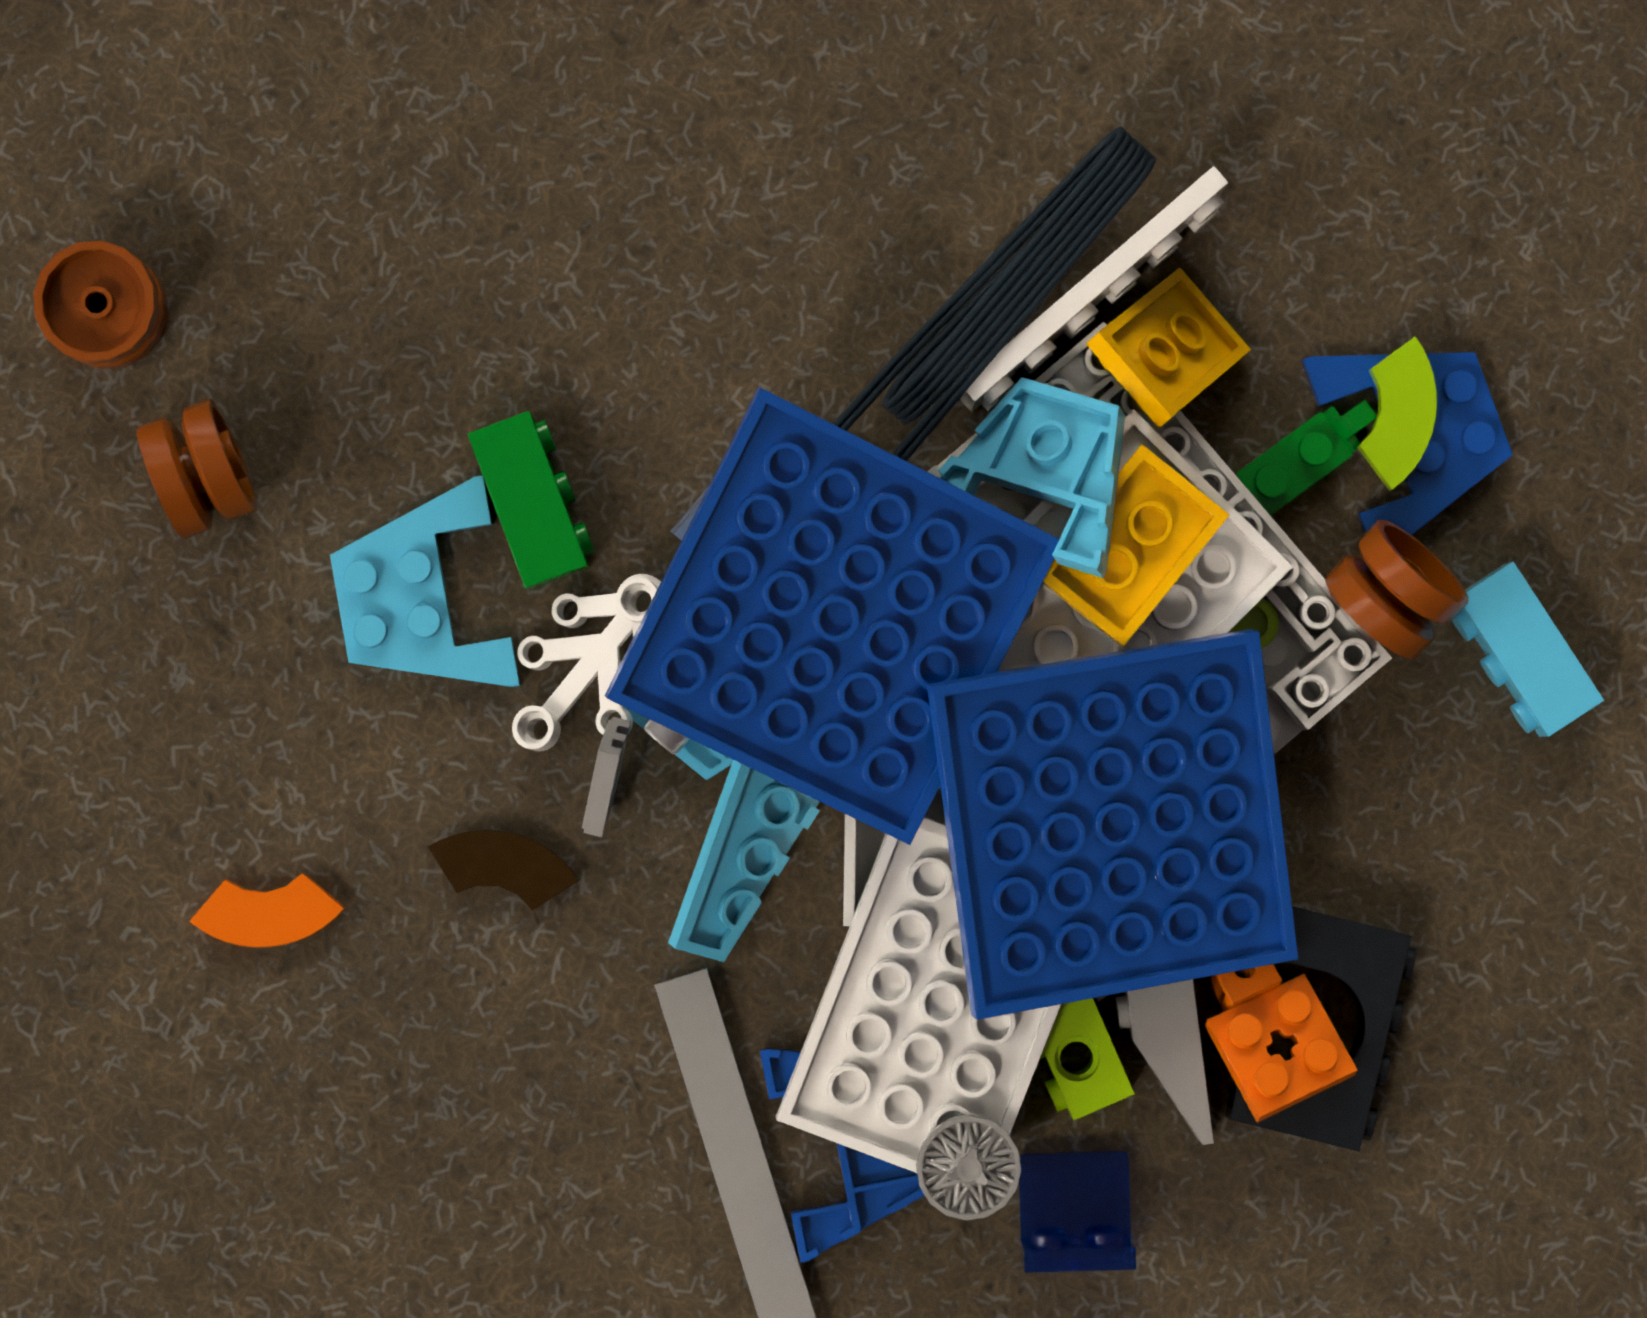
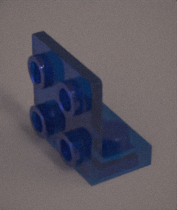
[1019,1151,1136,1273]

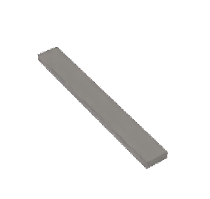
[654,968,817,1318]

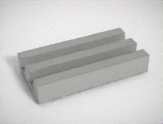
[582,716,631,838]

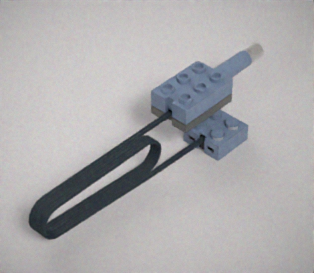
[644,126,1156,754]

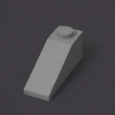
[1115,979,1214,1145]

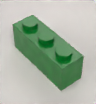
[467,411,595,591]

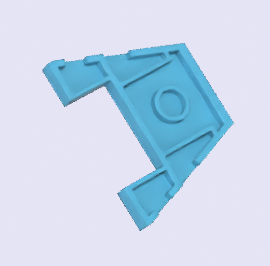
[938,377,1125,578]
[330,475,521,687]

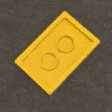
[1086,267,1251,428]
[1042,444,1229,648]

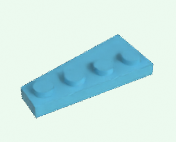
[668,760,820,962]

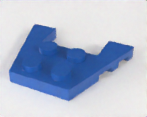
[1301,352,1513,535]
[760,1047,925,1263]

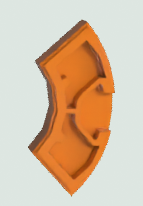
[189,873,346,947]

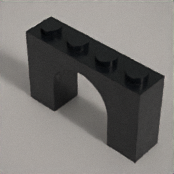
[1225,906,1416,1152]

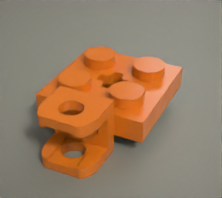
[1205,964,1358,1123]

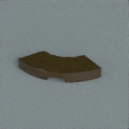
[428,830,580,910]

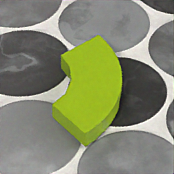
[1357,336,1437,491]

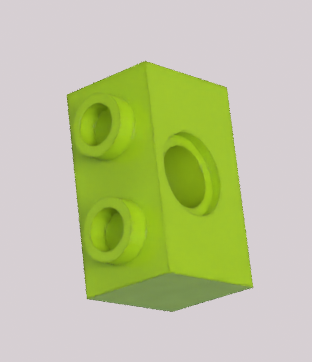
[1039,998,1135,1120]

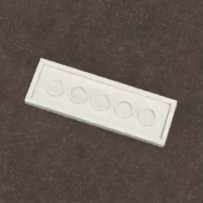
[960,166,1229,413]

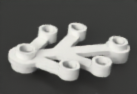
[512,574,661,751]

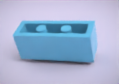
[1452,561,1605,737]

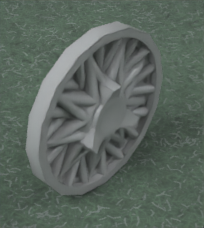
[916,1114,1021,1220]

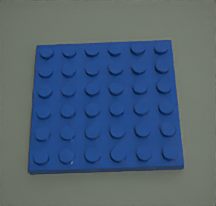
[604,387,1059,845]
[927,629,1298,1020]

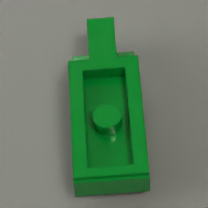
[1235,400,1377,516]

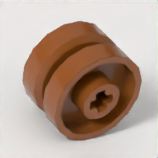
[33,241,168,369]
[136,398,257,539]
[1325,519,1469,659]

